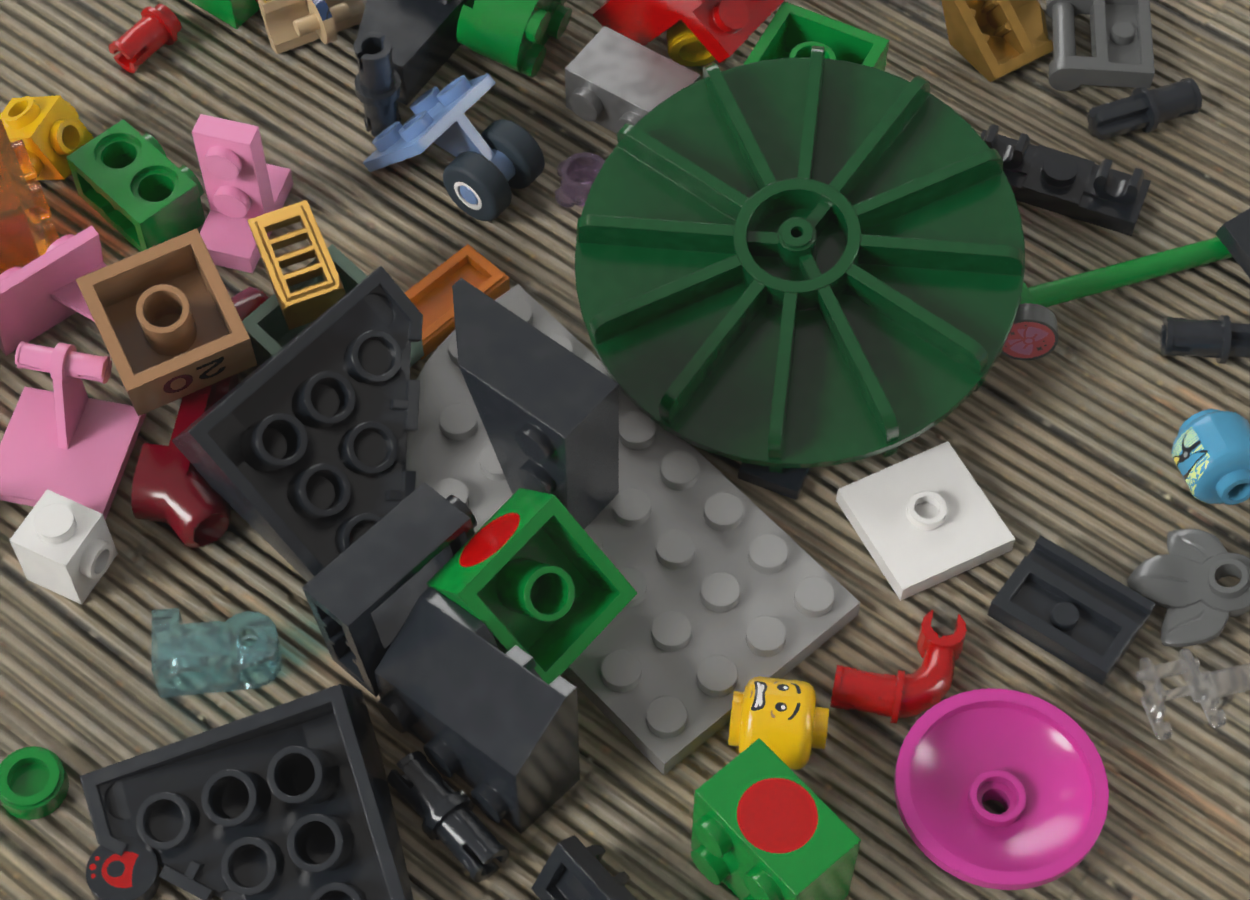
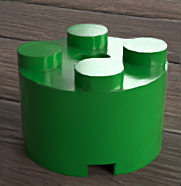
[456,0,572,78]

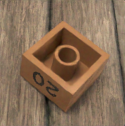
[76,228,257,416]

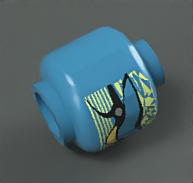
[1171,409,1250,505]

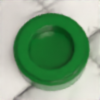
[0,746,69,820]

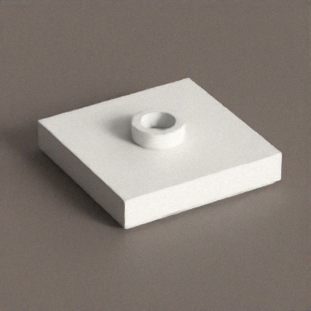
[836,441,1015,601]

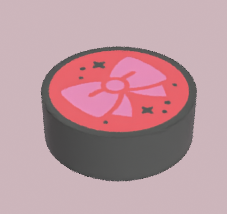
[1001,303,1058,360]

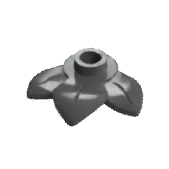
[1127,528,1250,647]

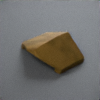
[941,0,1053,83]

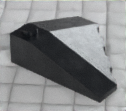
[172,266,423,609]
[79,684,414,900]

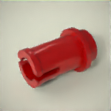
[108,4,182,73]

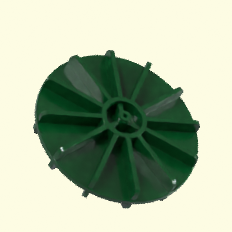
[575,46,1025,473]

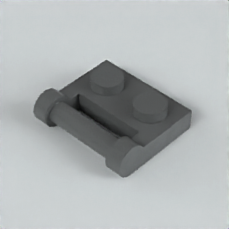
[1046,0,1155,91]

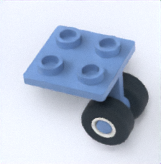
[363,73,545,222]

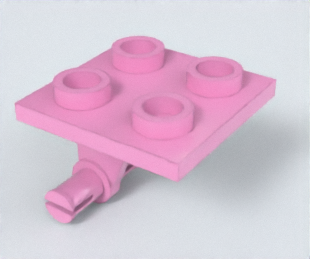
[0,225,107,356]
[0,341,146,520]

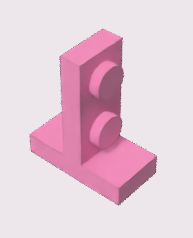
[192,114,293,273]

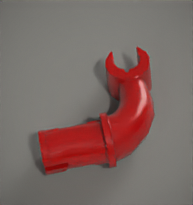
[830,610,967,724]

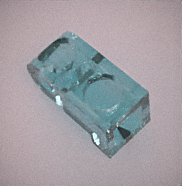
[152,608,283,698]

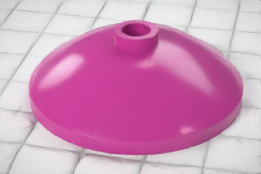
[894,688,1109,890]

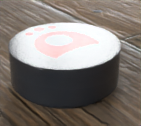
[86,836,161,900]

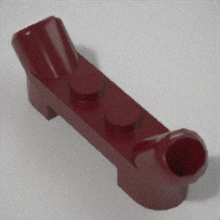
[131,287,268,548]

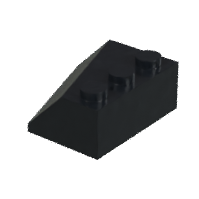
[452,278,619,529]
[375,587,580,834]

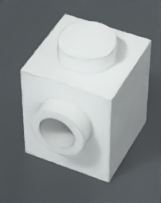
[9,489,118,605]

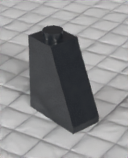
[357,0,474,105]

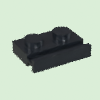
[987,535,1155,686]

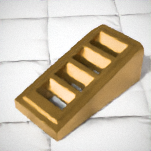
[247,200,346,330]

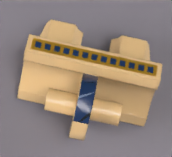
[258,0,365,55]

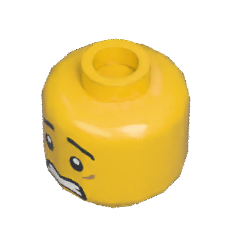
[728,676,829,770]

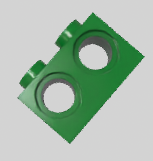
[66,119,206,252]

